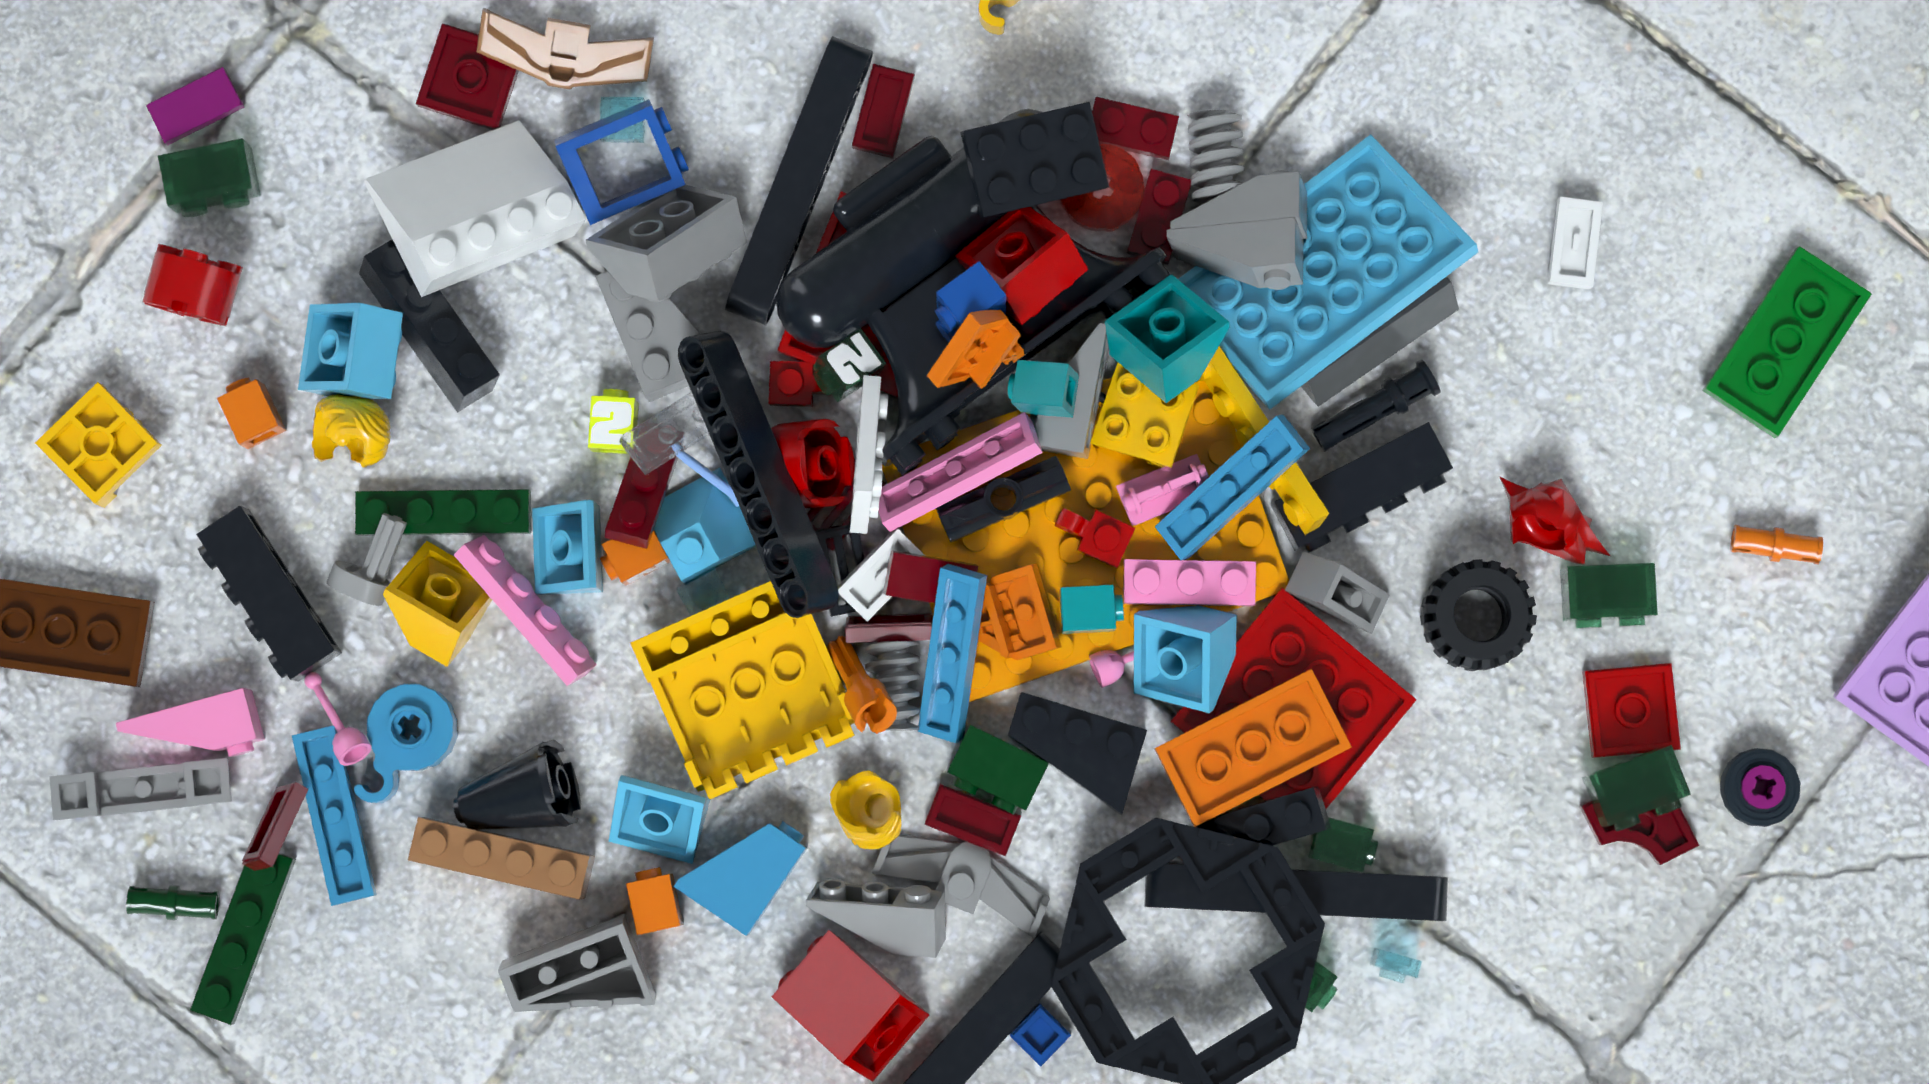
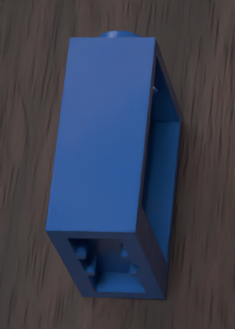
[554,99,689,225]

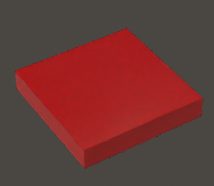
[1582,663,1681,758]

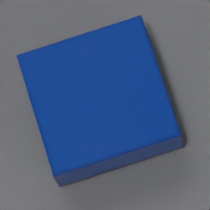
[1009,1004,1071,1066]

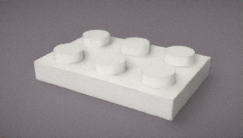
[850,375,888,534]

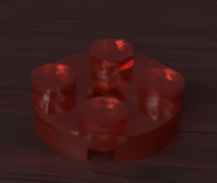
[1060,144,1145,232]

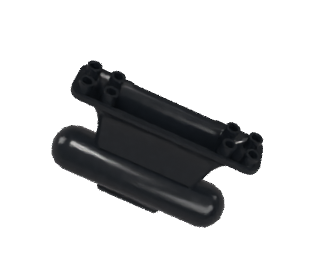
[776,109,1170,476]

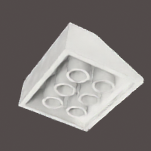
[364,120,586,297]

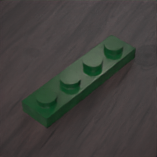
[355,489,531,536]
[190,853,296,1025]

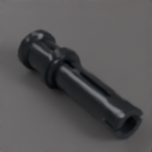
[1311,359,1441,452]

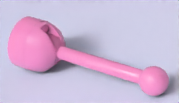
[1089,650,1134,688]
[304,672,371,766]

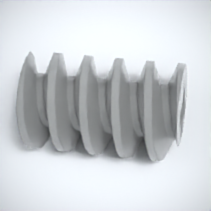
[1187,110,1245,203]
[865,641,920,731]

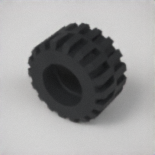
[1420,559,1537,671]

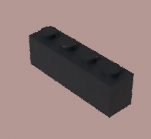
[359,239,500,413]
[1271,422,1453,553]
[196,505,342,682]

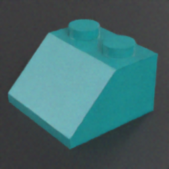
[1105,274,1230,403]

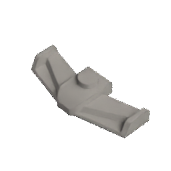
[872,834,1050,939]

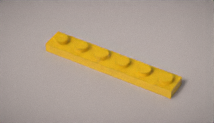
[1199,346,1329,535]

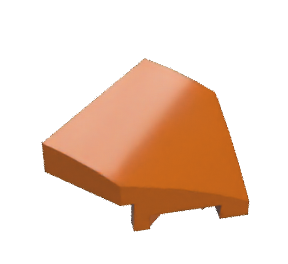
[927,310,1025,389]
[978,564,1062,660]

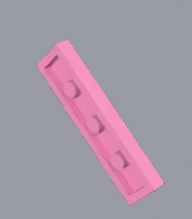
[879,412,1043,532]
[454,535,597,686]

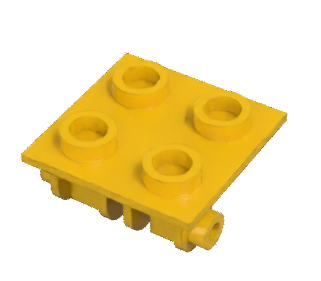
[1090,362,1199,468]

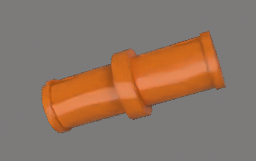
[1730,525,1823,565]

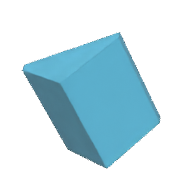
[532,500,603,595]
[608,775,711,864]

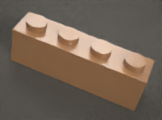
[408,817,595,900]

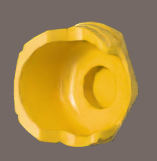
[830,770,901,850]

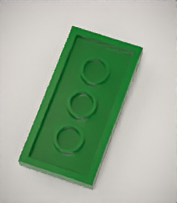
[1702,246,1872,438]

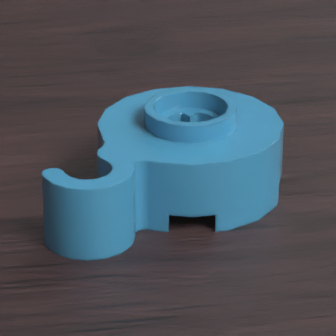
[354,684,458,803]

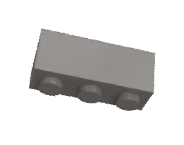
[586,185,747,302]

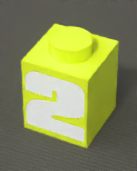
[588,389,639,454]

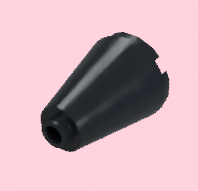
[453,740,581,830]

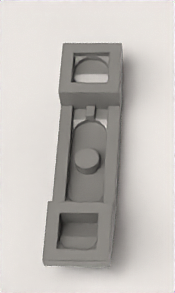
[49,758,232,820]

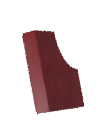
[1579,767,1700,865]

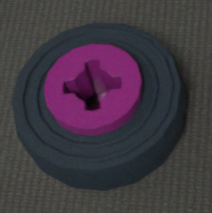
[1720,748,1801,827]

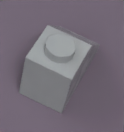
[1285,551,1390,634]

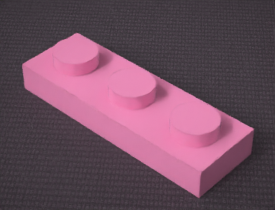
[1123,559,1256,606]

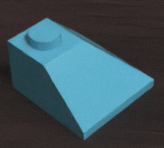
[654,467,756,585]
[1134,605,1237,713]

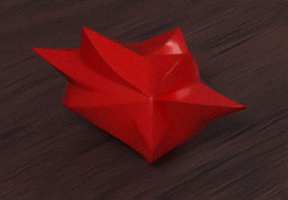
[1499,476,1611,565]

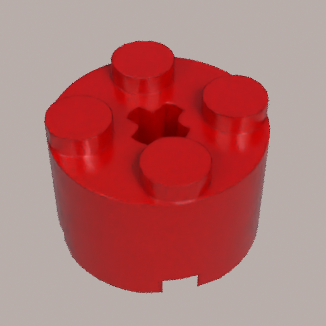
[142,244,243,326]
[771,419,855,508]

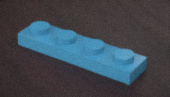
[1155,414,1310,561]
[917,564,987,743]
[292,725,377,906]

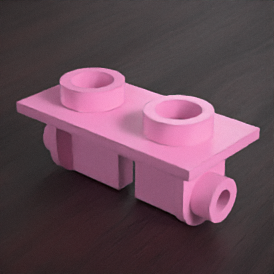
[1116,454,1209,526]

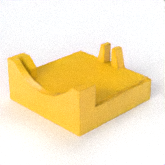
[35,382,162,508]

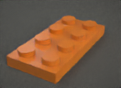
[1154,669,1352,827]

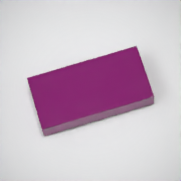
[146,67,245,146]

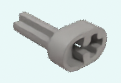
[326,513,407,606]

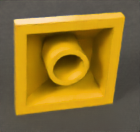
[383,541,492,667]

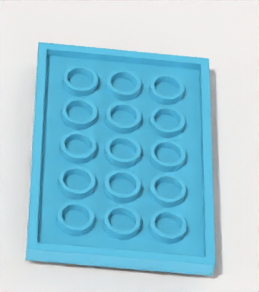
[1178,134,1478,410]

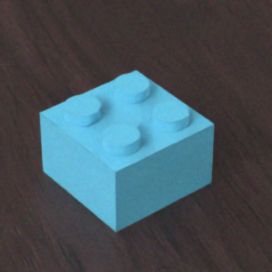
[298,303,403,399]

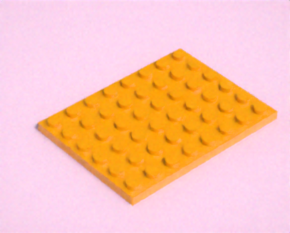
[882,377,1289,703]

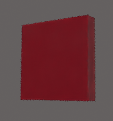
[415,23,519,130]

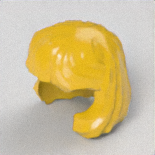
[312,394,391,468]

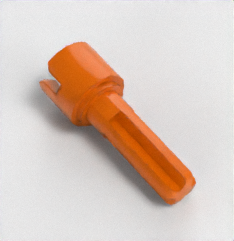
[827,636,897,734]

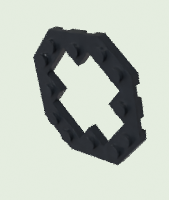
[1051,818,1325,1084]

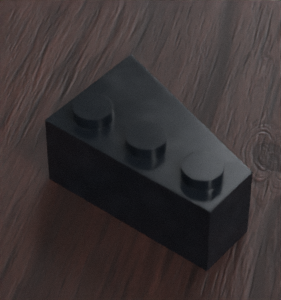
[1008,692,1147,815]

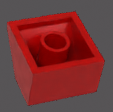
[955,207,1088,325]

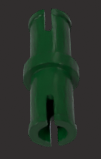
[126,885,220,920]

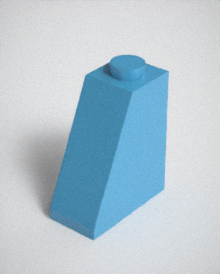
[673,821,807,936]

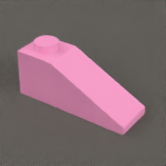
[116,688,265,757]

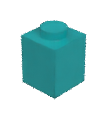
[1008,360,1079,418]
[1060,585,1124,634]

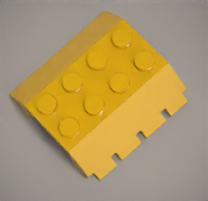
[630,581,855,799]

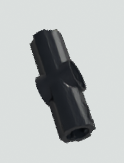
[936,456,1071,543]

